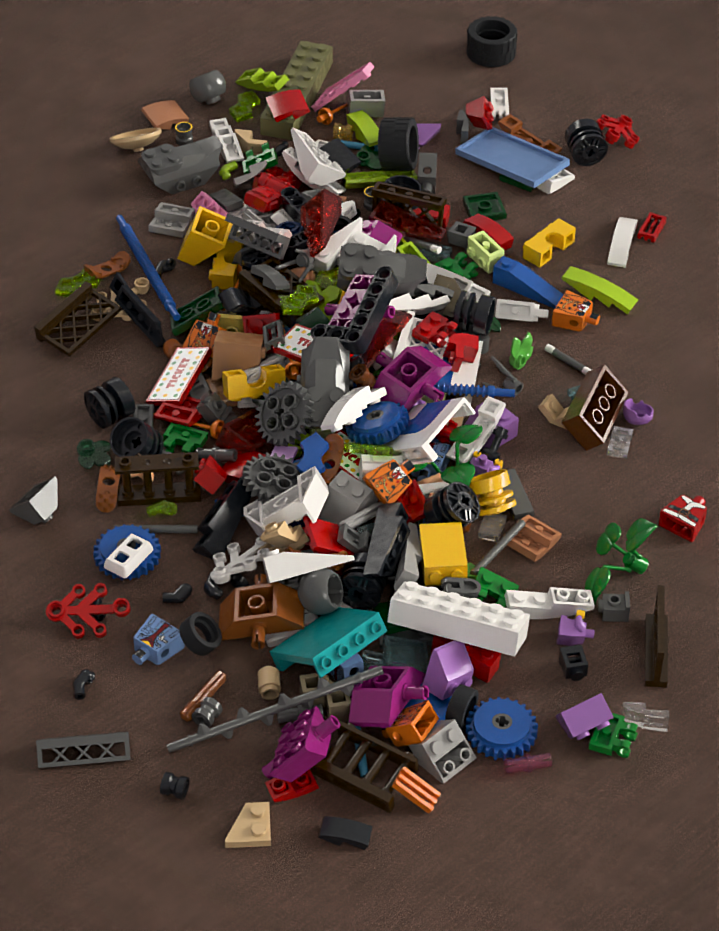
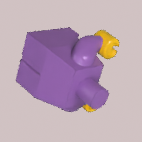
[470,451,503,477]
[557,610,594,646]

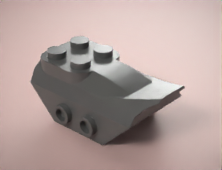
[138,135,223,195]
[337,243,427,299]
[297,337,353,430]

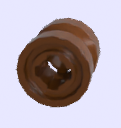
[349,364,376,389]

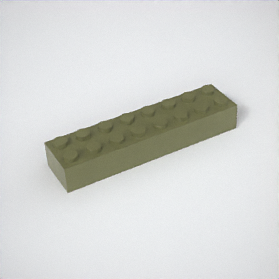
[260,41,333,140]

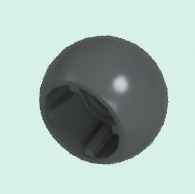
[189,70,226,105]
[298,568,343,615]

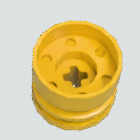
[470,469,516,516]

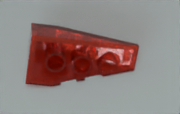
[300,189,342,257]
[368,200,447,241]
[359,311,412,369]
[215,408,267,454]

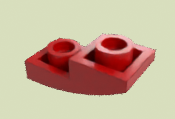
[265,769,319,802]

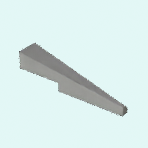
[394,522,423,592]

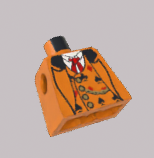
[552,290,600,332]
[183,312,227,358]
[362,459,415,504]
[382,700,439,747]

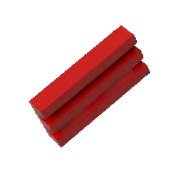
[637,212,667,243]

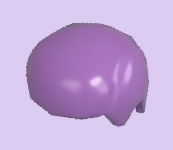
[623,398,654,425]

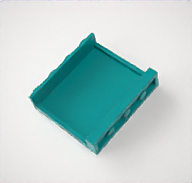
[269,607,387,678]

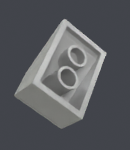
[319,470,378,529]

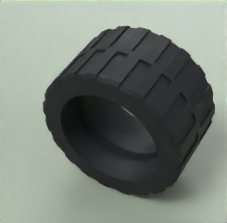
[466,16,517,67]
[378,117,419,171]

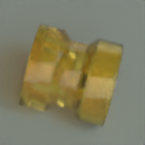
[333,123,354,141]

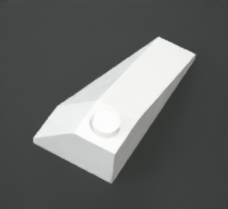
[291,127,346,186]
[262,549,355,583]

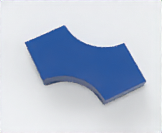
[296,432,329,474]

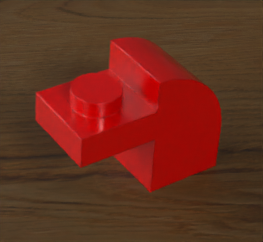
[443,333,479,373]

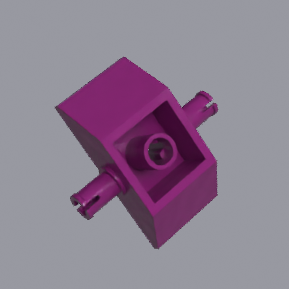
[324,274,395,327]
[373,346,452,411]
[349,666,429,728]
[262,706,340,782]

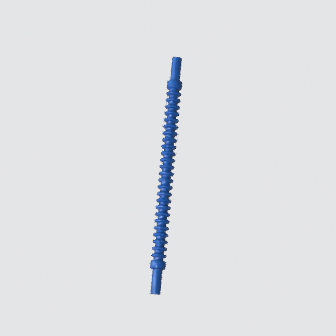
[116,215,181,321]
[353,378,515,398]

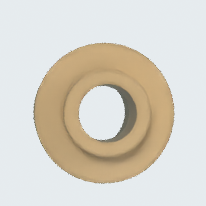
[257,666,281,700]

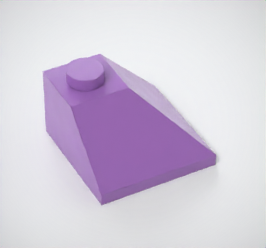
[417,124,441,149]

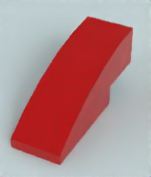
[463,214,514,251]

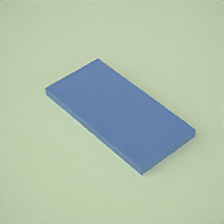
[455,127,570,188]

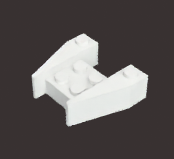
[313,217,397,276]
[243,466,329,546]

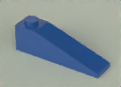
[493,256,564,309]

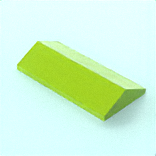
[343,170,417,189]

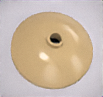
[109,128,162,152]

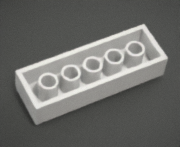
[387,581,530,657]

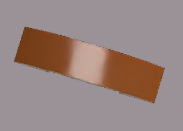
[498,114,562,154]

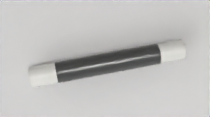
[403,235,442,254]
[545,344,591,375]

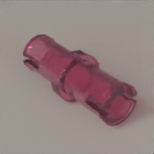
[504,752,552,774]

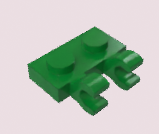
[242,142,278,175]
[434,252,478,280]
[163,423,208,453]
[475,567,519,608]
[589,713,638,758]

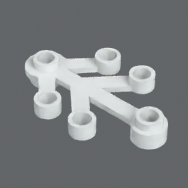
[210,537,270,584]

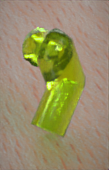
[146,500,177,517]

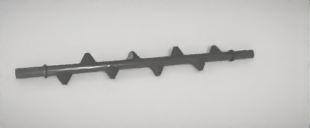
[166,665,384,753]

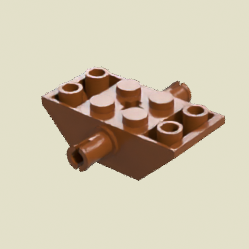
[219,574,305,650]

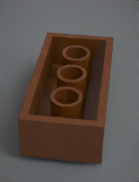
[561,364,629,451]

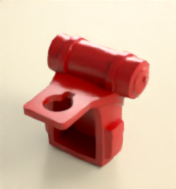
[244,173,296,214]

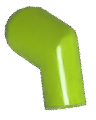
[219,161,238,180]

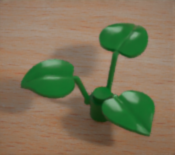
[412,424,483,487]
[585,518,658,605]

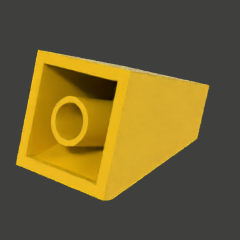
[177,206,233,266]
[419,522,468,586]

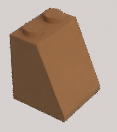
[212,330,267,380]

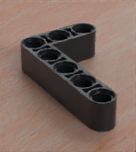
[281,187,332,262]
[310,266,399,355]
[218,287,290,316]

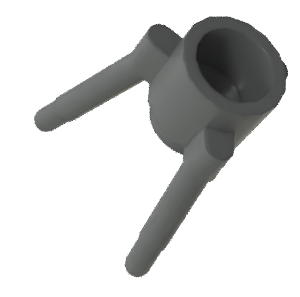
[275,248,315,283]
[482,356,523,396]

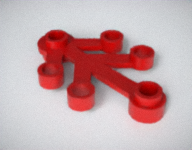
[596,114,640,149]
[46,583,131,639]

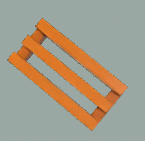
[392,766,441,814]

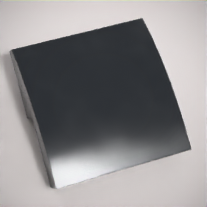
[319,138,361,173]

